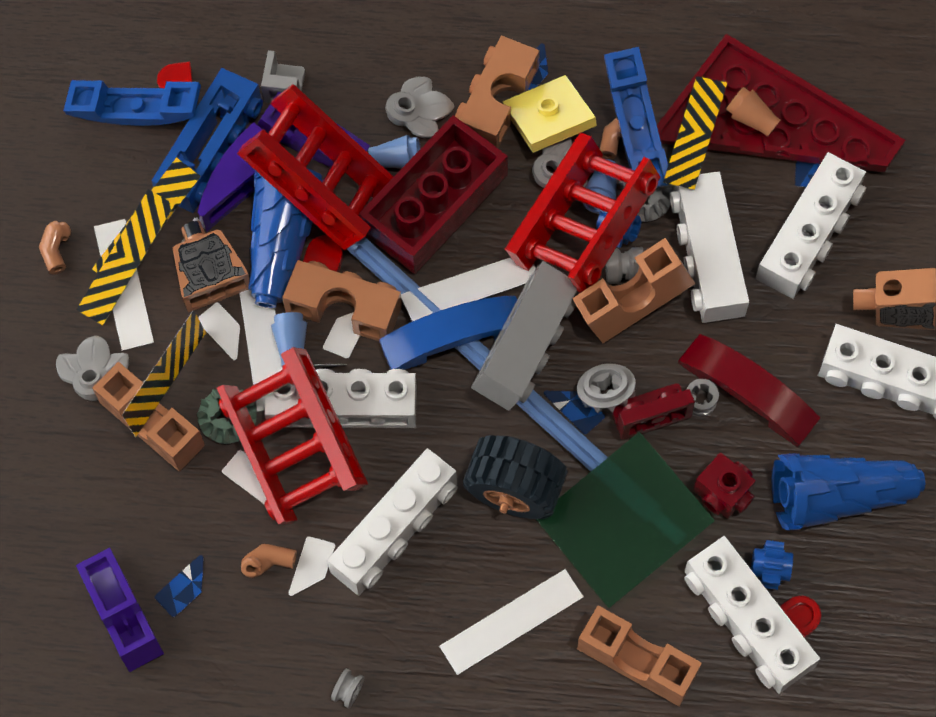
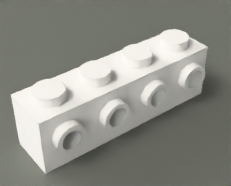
[755,152,867,300]
[670,171,749,323]
[818,324,936,419]
[265,369,417,428]
[327,448,458,596]
[684,536,820,694]

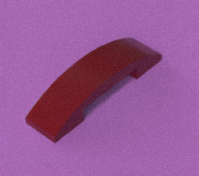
[678,334,820,448]

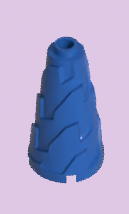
[248,168,323,308]
[772,453,925,530]

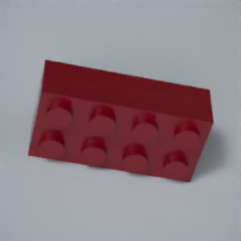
[358,115,508,274]

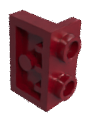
[611,383,695,440]

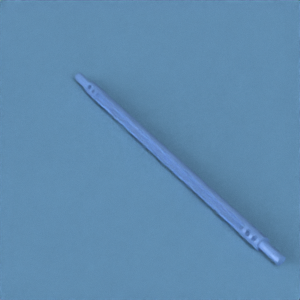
[347,237,687,546]

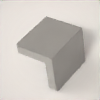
[261,50,305,103]

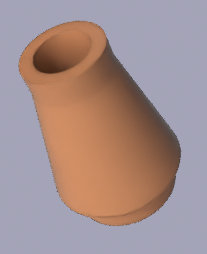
[726,87,781,137]

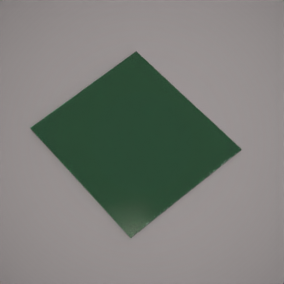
[536,432,715,608]

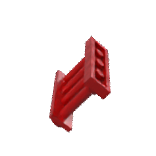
[237,84,394,250]
[505,132,661,293]
[217,347,368,525]

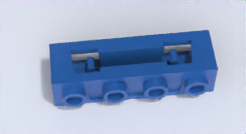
[151,68,263,213]

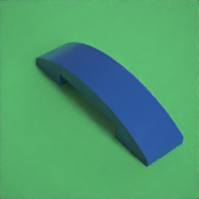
[604,47,670,188]
[63,80,201,126]
[379,296,517,370]

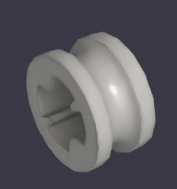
[687,379,719,416]
[331,668,364,709]

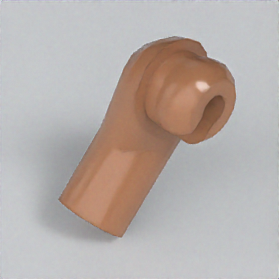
[600,117,621,160]
[39,221,71,274]
[241,544,297,578]

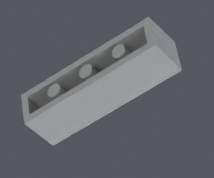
[471,261,577,411]

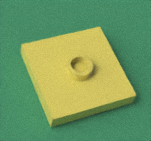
[503,75,597,153]

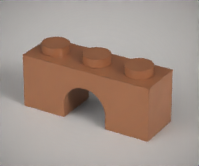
[455,35,540,148]
[572,238,696,343]
[282,260,402,341]
[92,362,205,472]
[577,605,702,707]

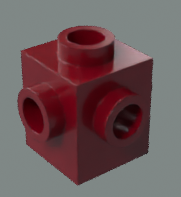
[693,452,756,519]

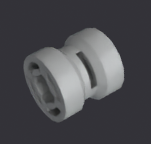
[605,247,643,284]

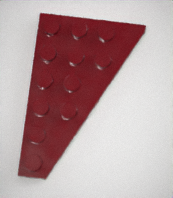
[657,34,906,173]

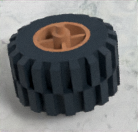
[463,435,568,519]

